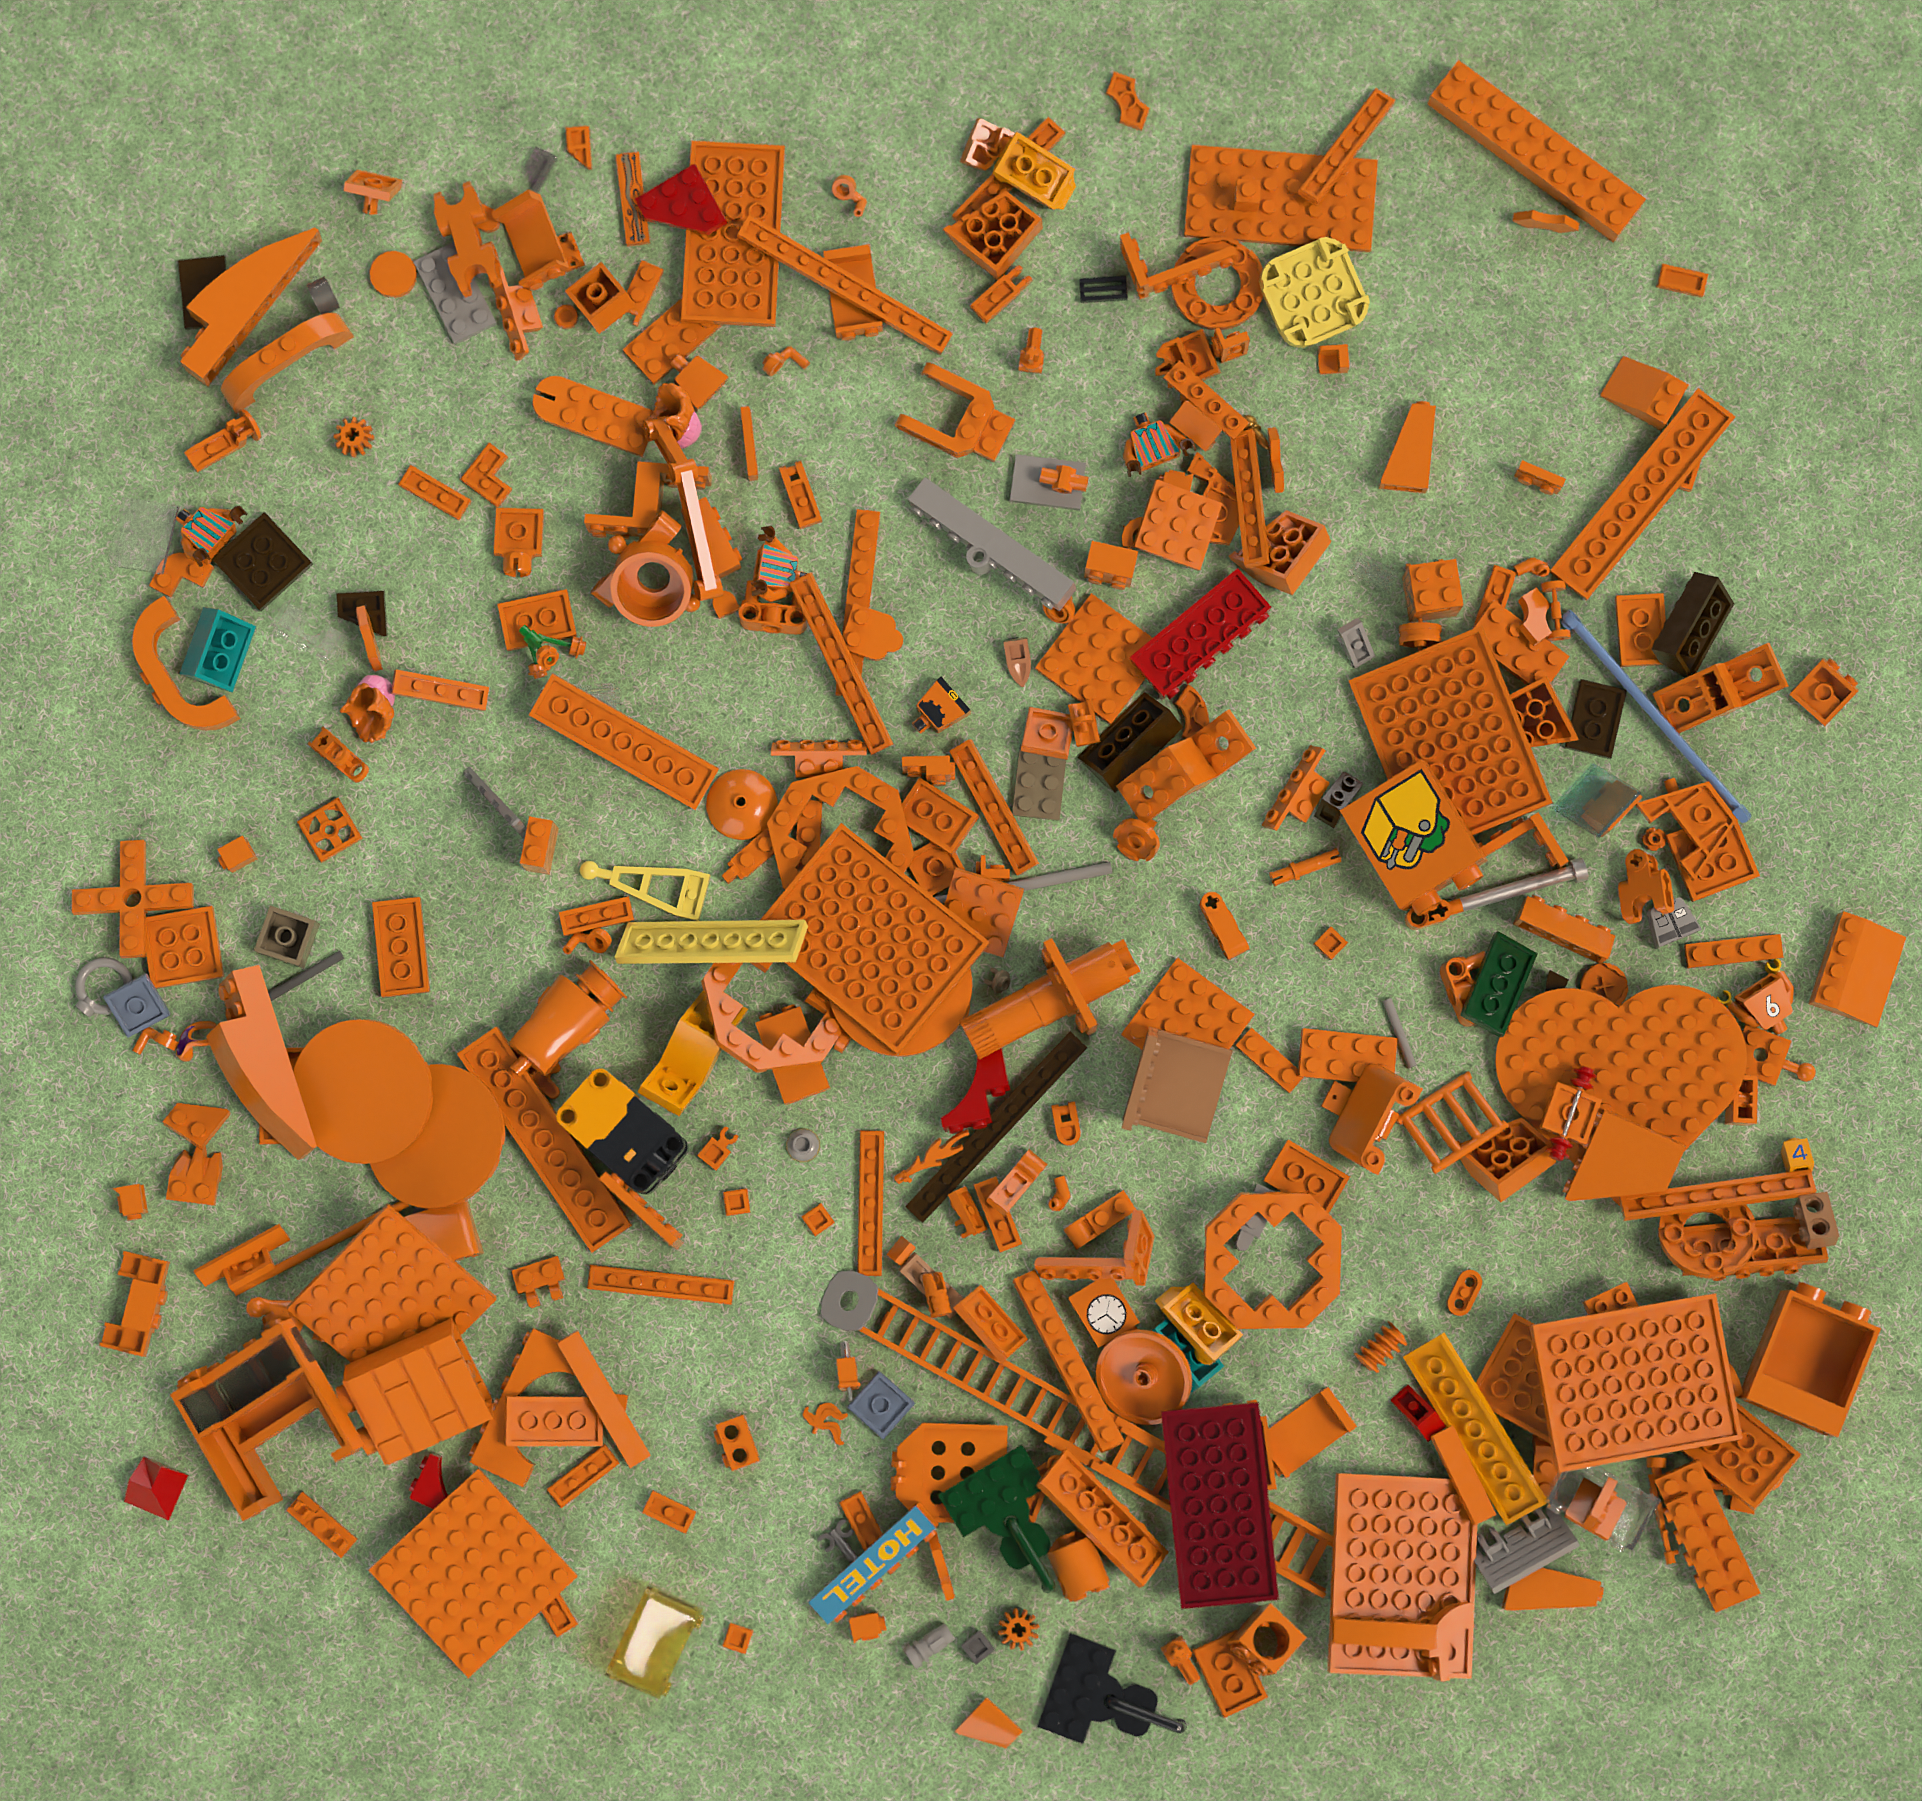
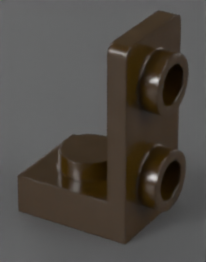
[1314,772,1363,829]

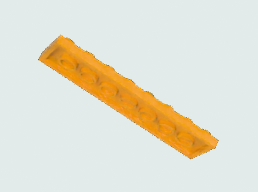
[1403,1333,1548,1526]

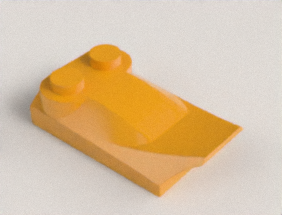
[992,132,1076,210]
[1155,1282,1243,1365]

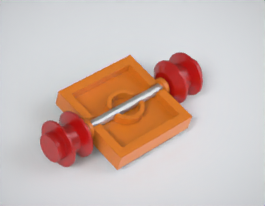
[1539,1066,1602,1161]

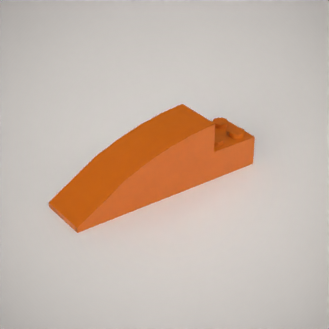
[180,227,322,387]
[206,965,317,1160]

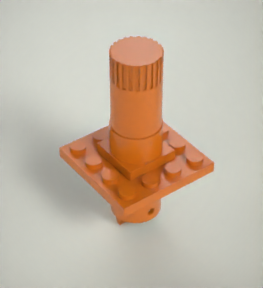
[959,938,1140,1060]

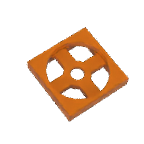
[297,797,363,863]

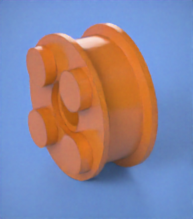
[575,960,628,1012]

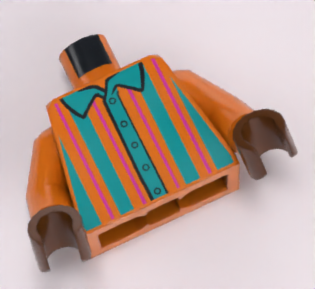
[1123,413,1196,477]
[176,506,248,567]
[751,526,807,602]

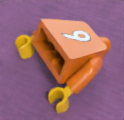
[1716,958,1794,1035]

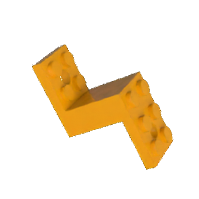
[638,991,748,1117]

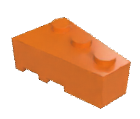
[680,497,743,579]

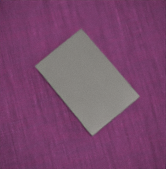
[1010,454,1086,511]

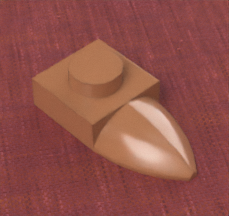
[1004,637,1031,687]

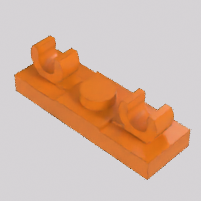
[286,1491,358,1558]

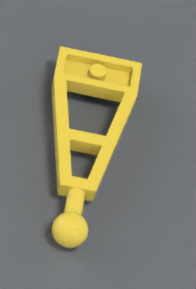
[580,861,711,921]

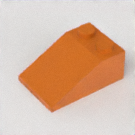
[1600,356,1689,431]

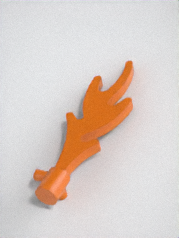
[894,1130,969,1184]
[1648,1474,1679,1565]

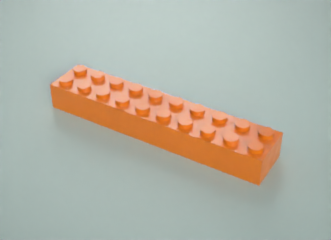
[1428,60,1646,243]

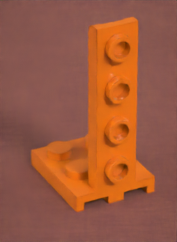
[1120,232,1237,300]
[1478,812,1569,869]
[1034,1210,1155,1286]

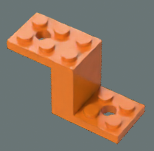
[584,461,712,540]
[1116,709,1257,823]

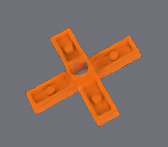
[72,840,194,958]

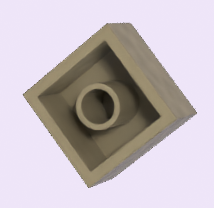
[254,906,320,969]

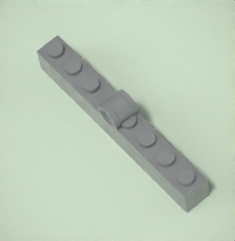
[908,477,1077,611]

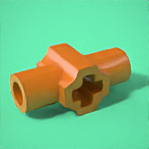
[1039,465,1089,494]

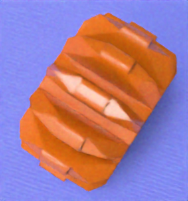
[333,417,375,458]
[998,1608,1039,1651]

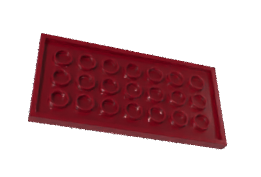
[1161,1402,1279,1609]

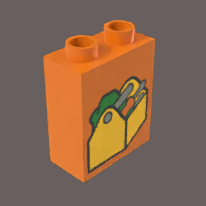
[1339,759,1488,916]

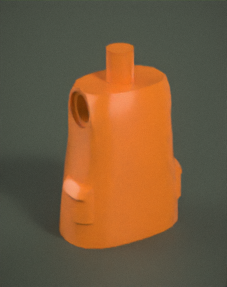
[509,975,610,1077]

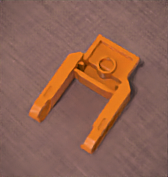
[894,362,1016,462]

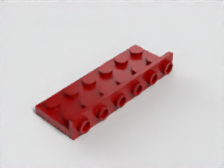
[1129,568,1272,700]

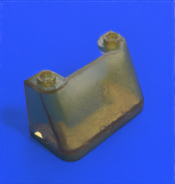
[604,1583,705,1699]

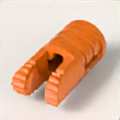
[922,1272,952,1318]

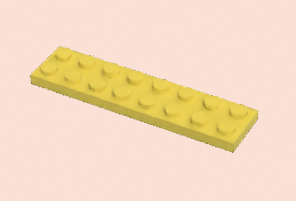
[615,920,808,964]

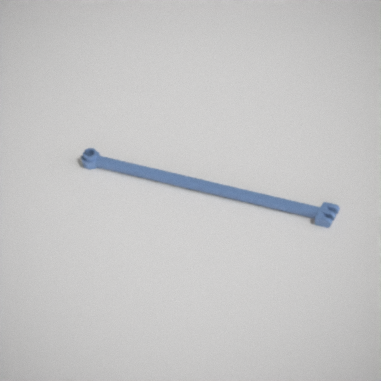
[1560,610,1751,823]

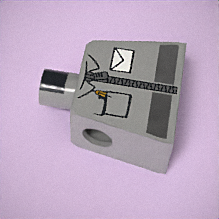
[1646,897,1702,949]

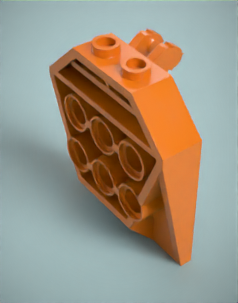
[891,1423,1008,1523]

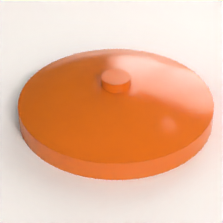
[1096,1329,1192,1425]

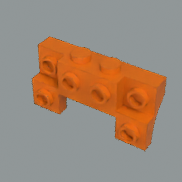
[99,1251,170,1357]

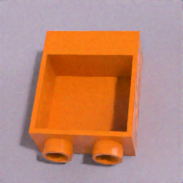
[1737,1282,1881,1437]
[336,1318,494,1466]

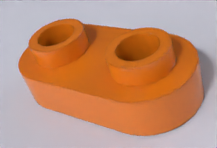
[1446,1270,1482,1316]

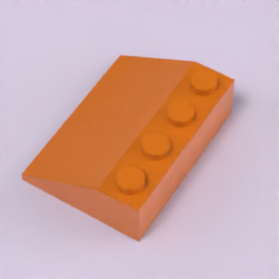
[1808,911,1906,1028]

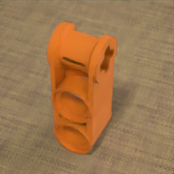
[1200,892,1250,960]

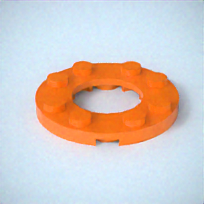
[1171,236,1263,330]
[1658,1205,1757,1278]

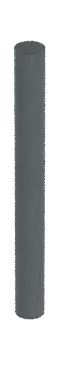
[268,950,345,1001]

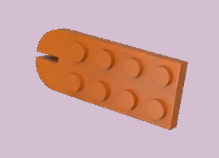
[532,376,653,457]

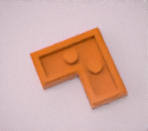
[460,443,512,508]

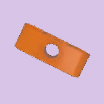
[739,580,808,635]
[1439,951,1486,1027]

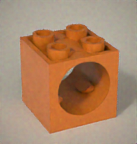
[1228,1603,1307,1676]

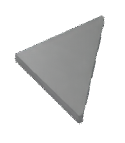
[464,767,527,839]

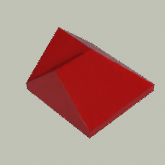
[124,1456,189,1521]

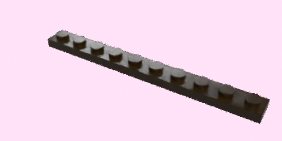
[905,1031,1088,1223]

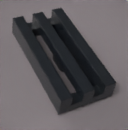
[1079,275,1128,303]

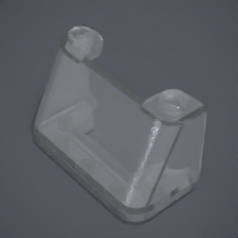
[1544,1466,1661,1553]

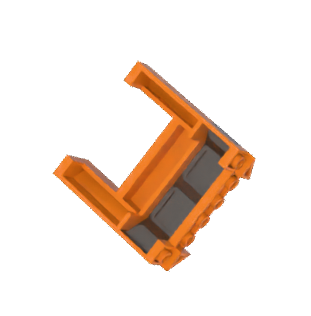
[170,1310,365,1521]

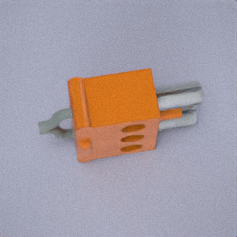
[836,1341,861,1401]

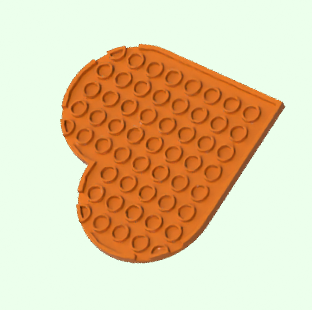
[1496,984,1747,1206]

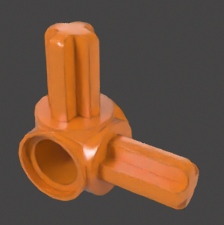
[1018,327,1044,374]
[1161,1635,1200,1685]

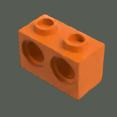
[713,1415,761,1471]

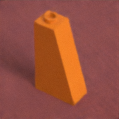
[1379,401,1436,494]
[1501,1567,1604,1611]

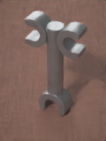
[817,1519,858,1564]

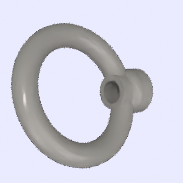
[75,958,133,1018]

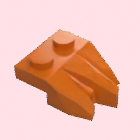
[1155,329,1221,388]
[166,1146,223,1206]

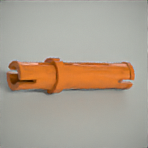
[1269,848,1342,887]

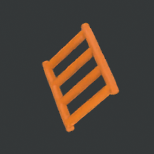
[1396,1071,1509,1174]

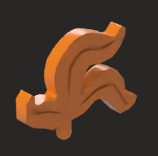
[803,1403,848,1445]

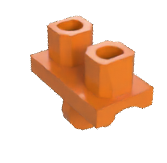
[1068,700,1101,747]

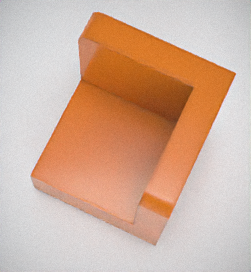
[1317,344,1350,375]

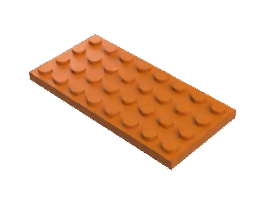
[681,141,785,327]
[1184,145,1378,252]

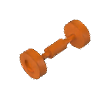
[1541,580,1571,641]

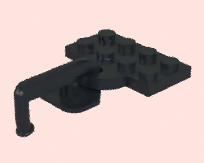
[1037,1633,1187,1744]

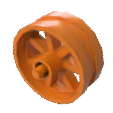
[1399,618,1442,652]

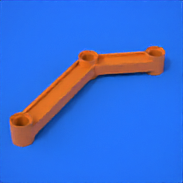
[643,416,723,602]

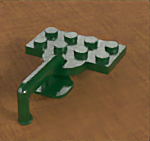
[938,1444,1056,1593]

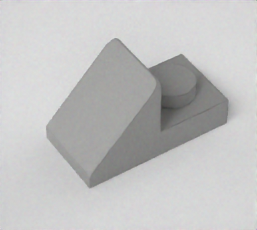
[1337,618,1375,668]

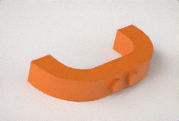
[221,313,354,414]
[132,596,241,731]

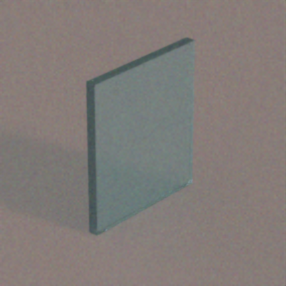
[1551,763,1641,838]

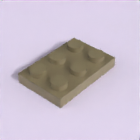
[1012,745,1066,821]

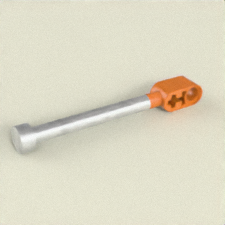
[1405,857,1589,930]

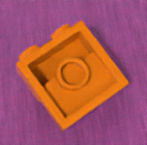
[1789,658,1859,726]
[902,756,955,786]

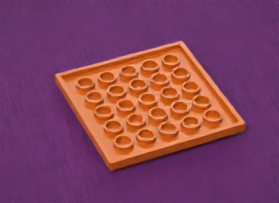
[287,1204,497,1363]
[368,1468,578,1678]

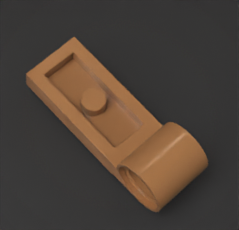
[898,1252,964,1319]

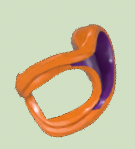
[176,1021,217,1062]

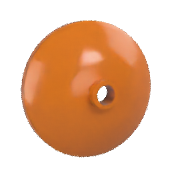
[706,769,778,840]

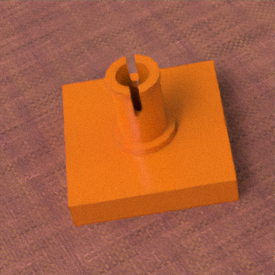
[344,169,403,215]

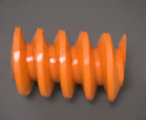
[1354,1320,1408,1373]

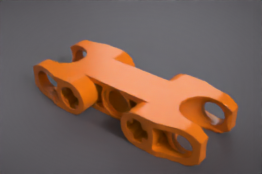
[434,181,501,298]

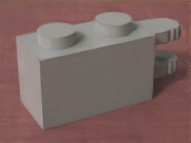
[1234,1184,1274,1251]

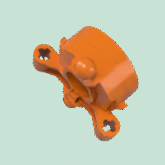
[590,510,701,627]

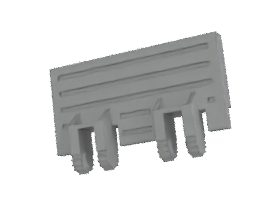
[1474,1507,1580,1594]

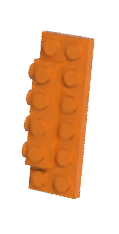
[1681,1217,1829,1281]
[1037,1449,1169,1588]
[1654,1459,1761,1613]

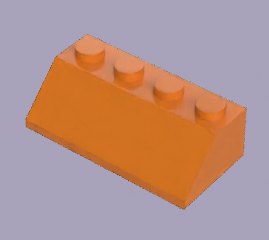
[1513,895,1615,964]

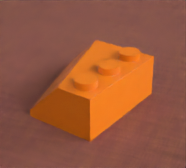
[943,191,1043,280]
[1229,510,1331,596]
[1510,676,1579,748]
[1457,1118,1556,1203]

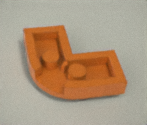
[149,552,215,598]

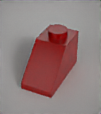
[1390,1384,1446,1442]

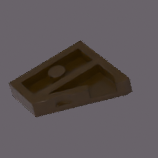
[336,591,388,637]

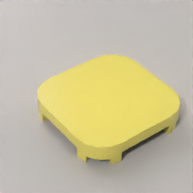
[1259,237,1370,348]

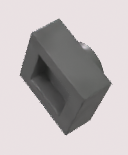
[961,1630,995,1665]

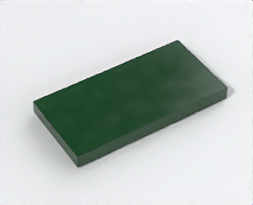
[1460,931,1538,1038]

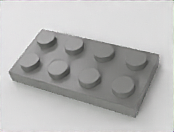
[413,242,497,345]

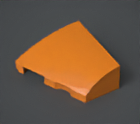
[959,118,1014,171]
[955,1697,1023,1748]

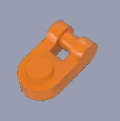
[1051,1101,1081,1146]

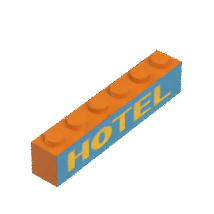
[808,1502,939,1624]

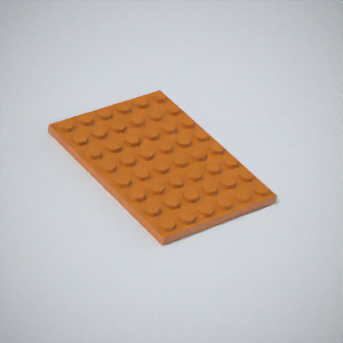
[1349,625,1553,836]
[761,823,990,1055]
[1530,1293,1743,1473]
[1327,1473,1477,1679]

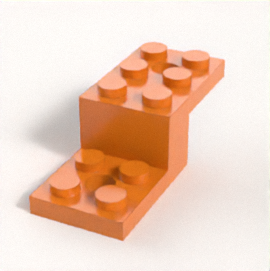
[1652,643,1789,734]

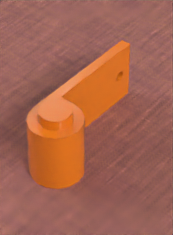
[1321,1081,1399,1143]

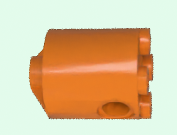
[1047,1531,1110,1602]

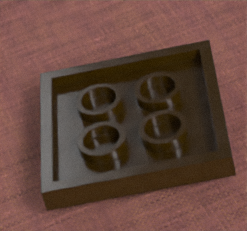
[212,512,313,612]

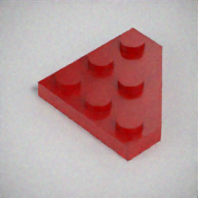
[634,163,728,235]

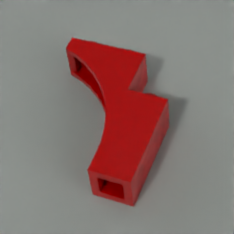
[941,1048,1011,1134]
[409,1452,448,1509]

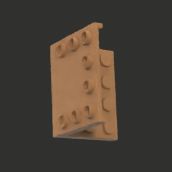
[1122,1027,1233,1143]

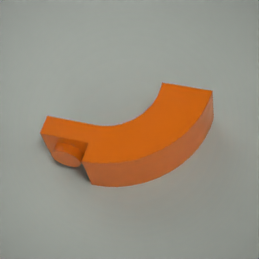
[1421,1601,1474,1681]

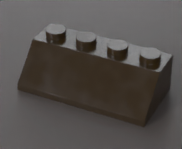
[1651,572,1735,678]
[1077,692,1183,793]

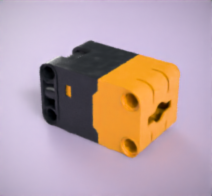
[556,1068,689,1195]

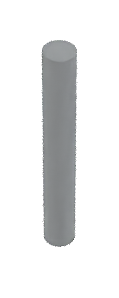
[1382,998,1417,1069]

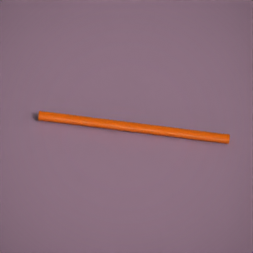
[233,1201,409,1296]

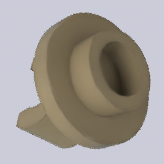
[984,968,1011,993]

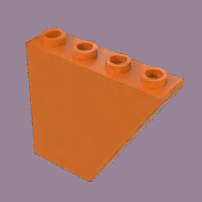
[1562,1109,1686,1201]

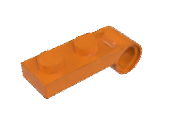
[986,1149,1048,1217]
[1063,1190,1137,1250]

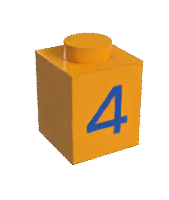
[1781,1138,1814,1173]

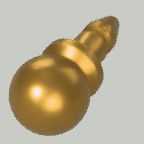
[1243,415,1269,450]

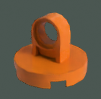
[1113,818,1160,862]

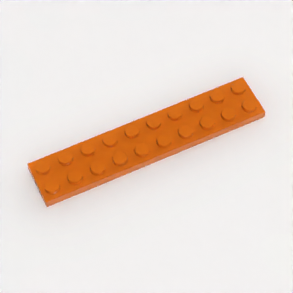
[1550,388,1736,601]
[457,1026,632,1253]

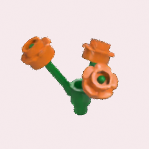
[519,625,586,679]

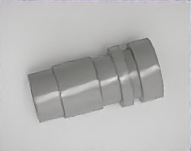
[903,1623,955,1669]

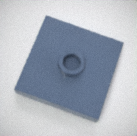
[103,973,171,1038]
[847,1371,915,1439]

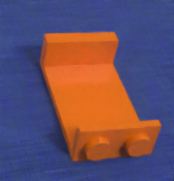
[491,189,569,290]
[823,244,883,341]
[755,1004,831,1105]
[1268,1387,1357,1479]

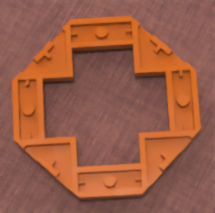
[767,766,915,890]
[701,962,843,1073]
[1203,1192,1342,1329]

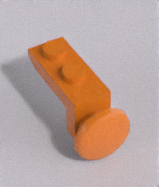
[184,409,261,473]
[1532,1434,1558,1499]

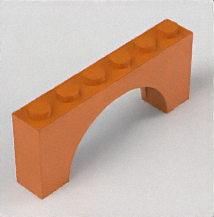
[469,1328,575,1487]

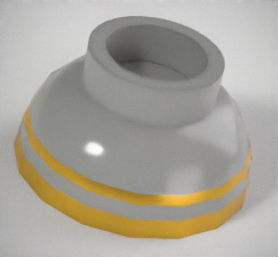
[786,1128,820,1163]

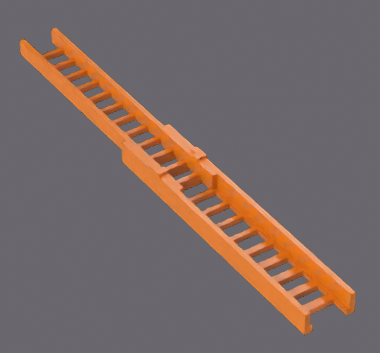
[859,1288,1333,1598]

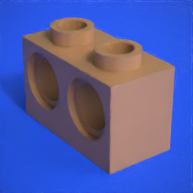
[1793,1192,1840,1249]

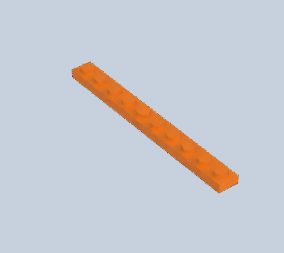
[737,214,953,355]

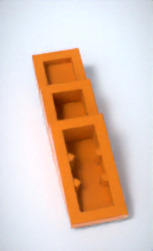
[1334,1618,1438,1650]

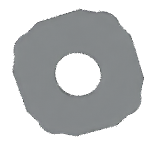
[821,1271,878,1331]

